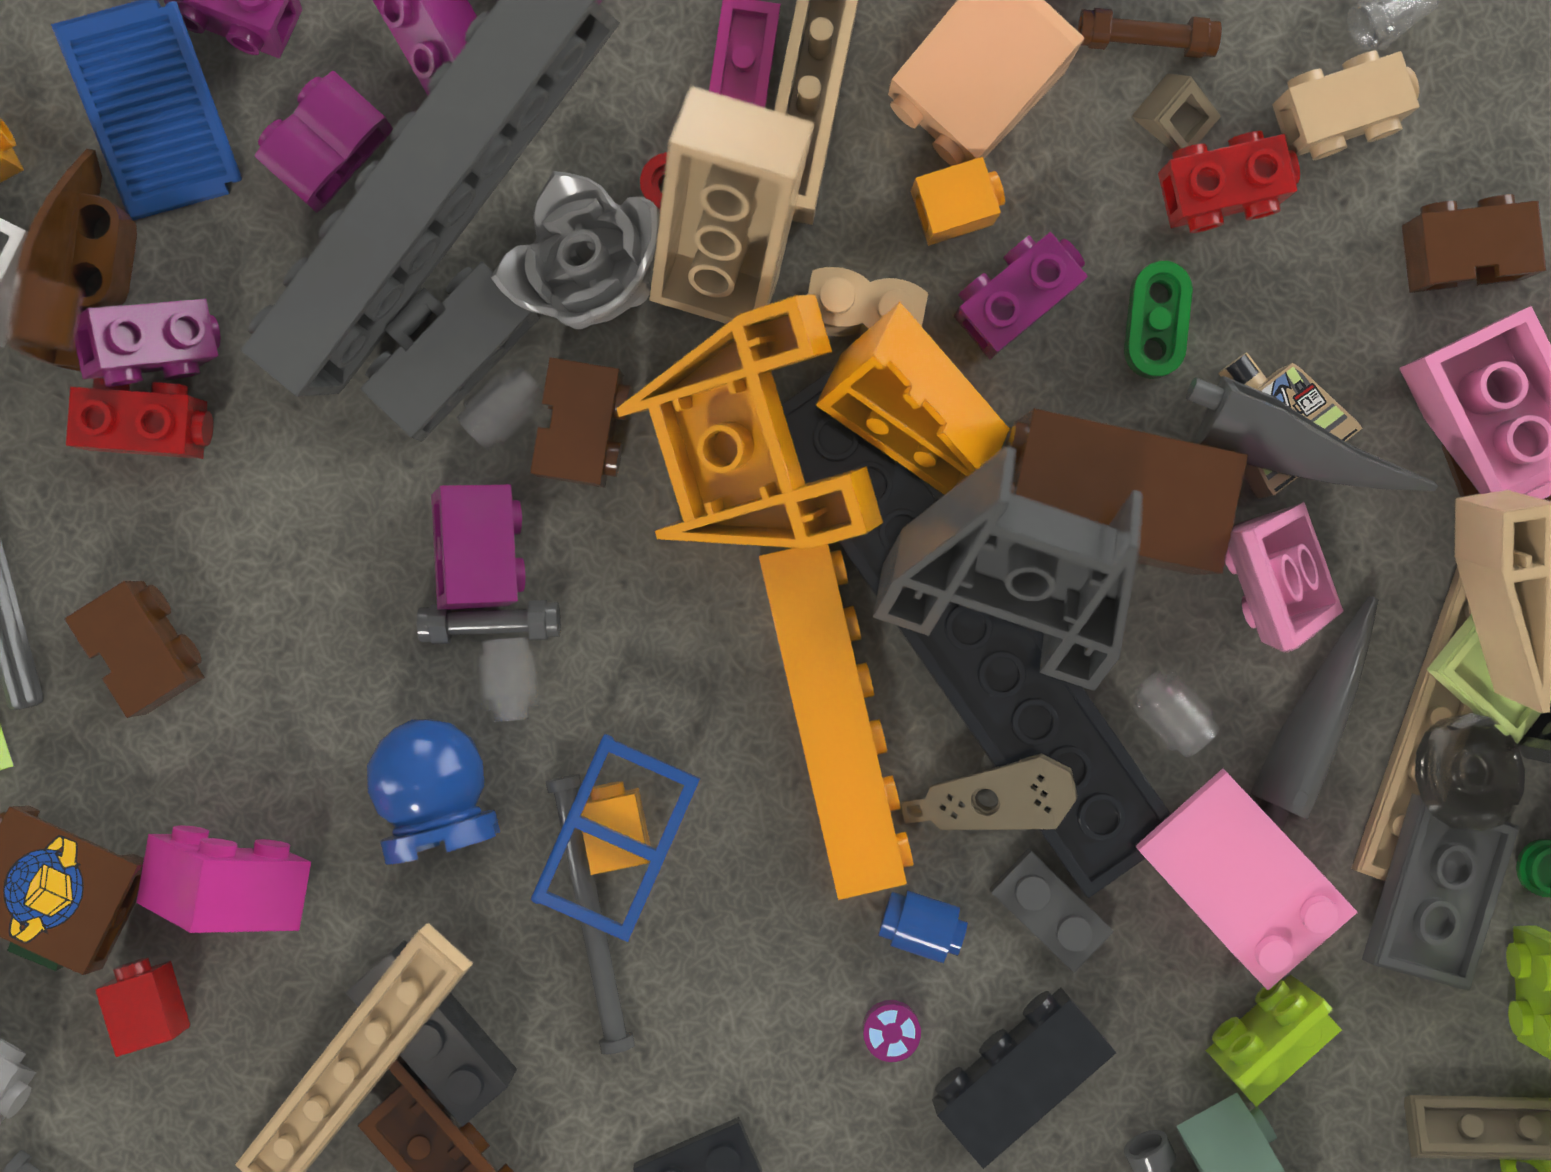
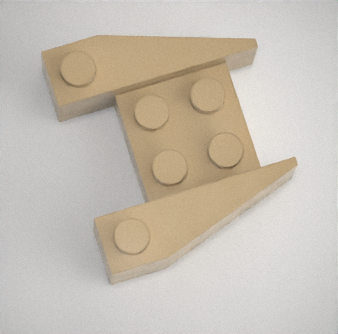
[1455,490,1551,713]

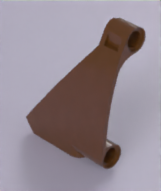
[6,149,137,371]

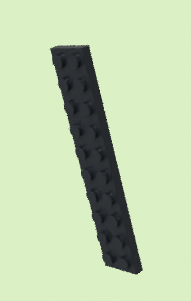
[782,368,1171,899]

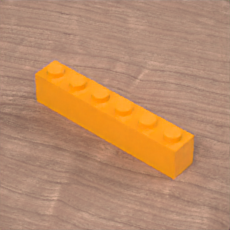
[759,544,914,900]

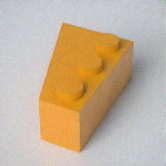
[816,302,1010,495]

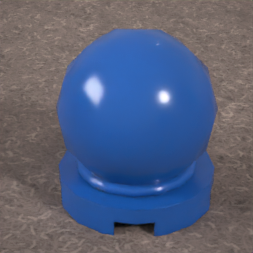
[367,719,500,865]

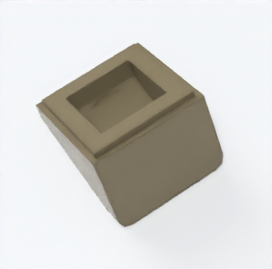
[1132,74,1221,152]

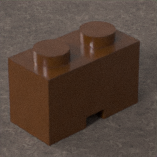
[1402,194,1546,293]
[530,357,632,488]
[64,581,205,718]

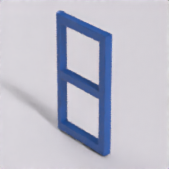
[531,734,700,942]

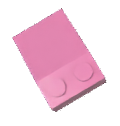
[1399,306,1551,499]
[1225,502,1344,652]
[1136,768,1358,990]

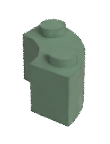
[1176,1093,1285,1172]

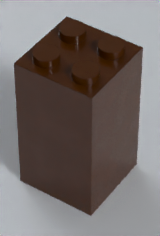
[1001,408,1248,575]

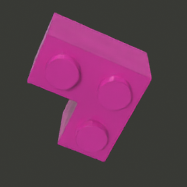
[136,825,311,933]

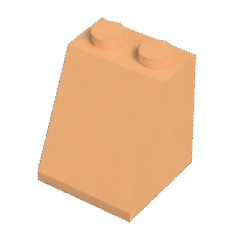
[888,0,1084,166]

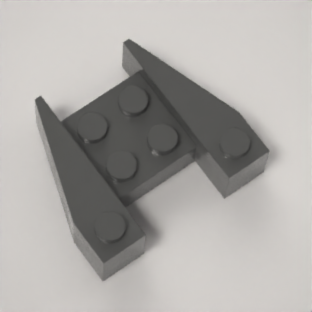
[873,446,1142,691]

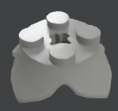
[491,171,660,329]

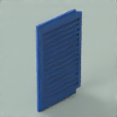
[51,0,242,221]

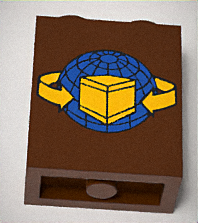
[0,806,144,975]

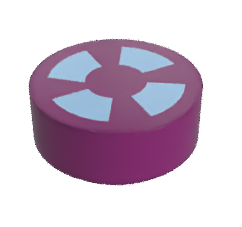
[862,1000,921,1062]

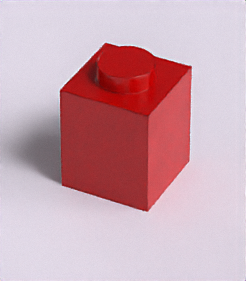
[95,957,191,1057]

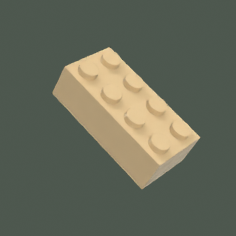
[649,86,814,324]

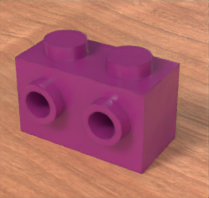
[431,484,526,610]

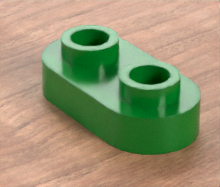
[1124,261,1193,379]

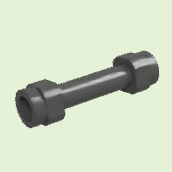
[417,600,561,644]

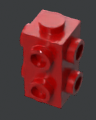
[1158,131,1300,233]
[66,378,214,459]

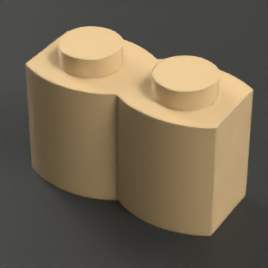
[808,267,928,337]

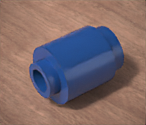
[878,890,968,963]

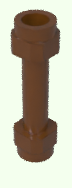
[1078,8,1222,58]

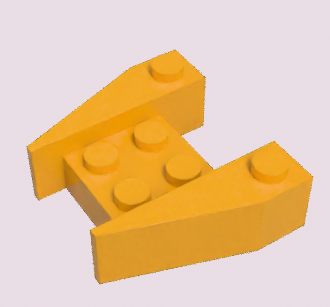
[616,294,883,549]

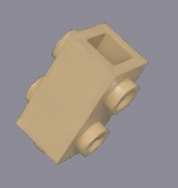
[1272,50,1420,160]

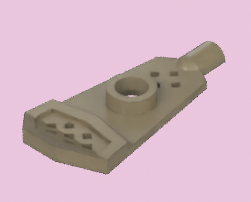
[900,754,1078,830]

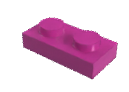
[709,0,781,108]

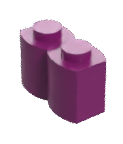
[254,71,393,213]

